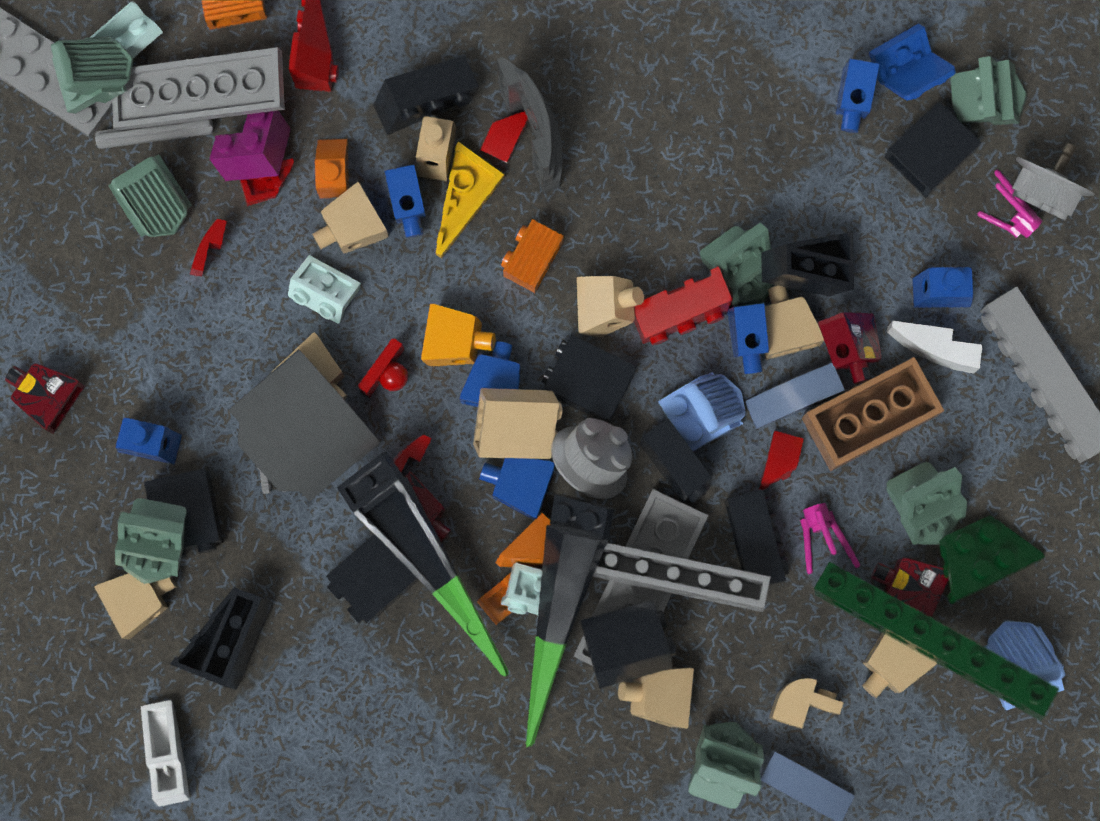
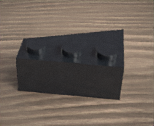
[373,56,479,136]
[170,587,273,690]

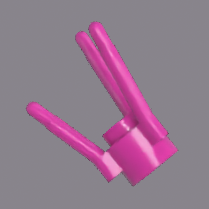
[977,170,1043,238]
[800,503,860,574]

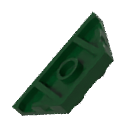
[939,515,1045,604]

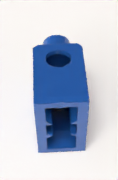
[836,59,879,133]
[385,165,426,238]
[912,267,973,308]
[727,303,769,374]
[459,341,520,407]
[116,418,182,465]
[479,458,555,520]

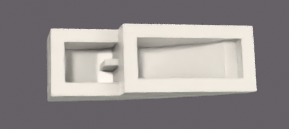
[887,321,982,374]
[141,700,190,807]

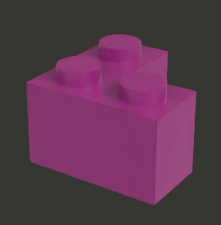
[209,111,291,181]

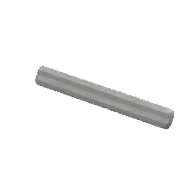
[95,119,213,149]

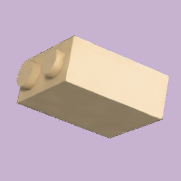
[473,388,562,459]

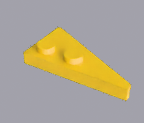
[435,142,504,259]

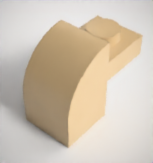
[769,679,844,728]

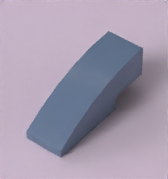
[745,363,845,429]
[760,751,854,821]

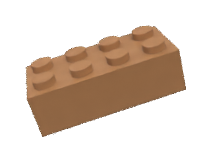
[802,357,944,472]

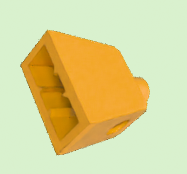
[421,304,496,366]

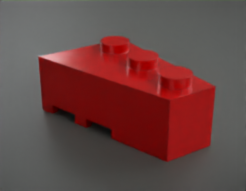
[634,266,732,346]

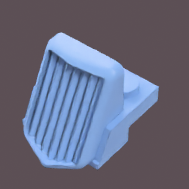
[658,372,746,452]
[983,621,1065,710]

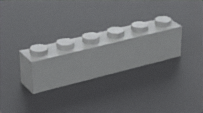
[981,287,1100,463]
[593,543,770,612]

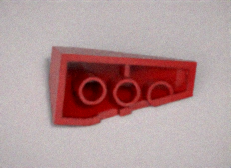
[289,0,339,92]

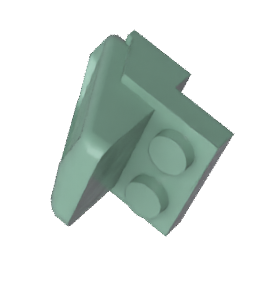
[51,36,133,114]
[951,56,1027,125]
[108,154,192,237]
[700,223,774,307]
[886,462,967,545]
[115,498,186,584]
[688,722,764,809]

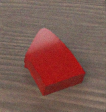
[481,111,529,162]
[239,158,294,206]
[190,219,227,277]
[759,430,804,490]
[393,435,432,472]

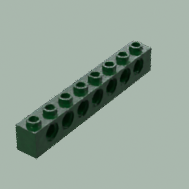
[814,562,1059,721]

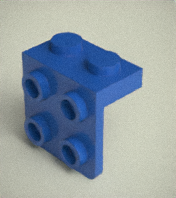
[869,24,956,100]

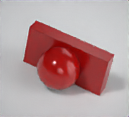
[358,338,408,398]

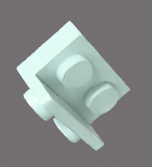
[90,1,163,58]
[288,255,361,324]
[501,562,542,618]

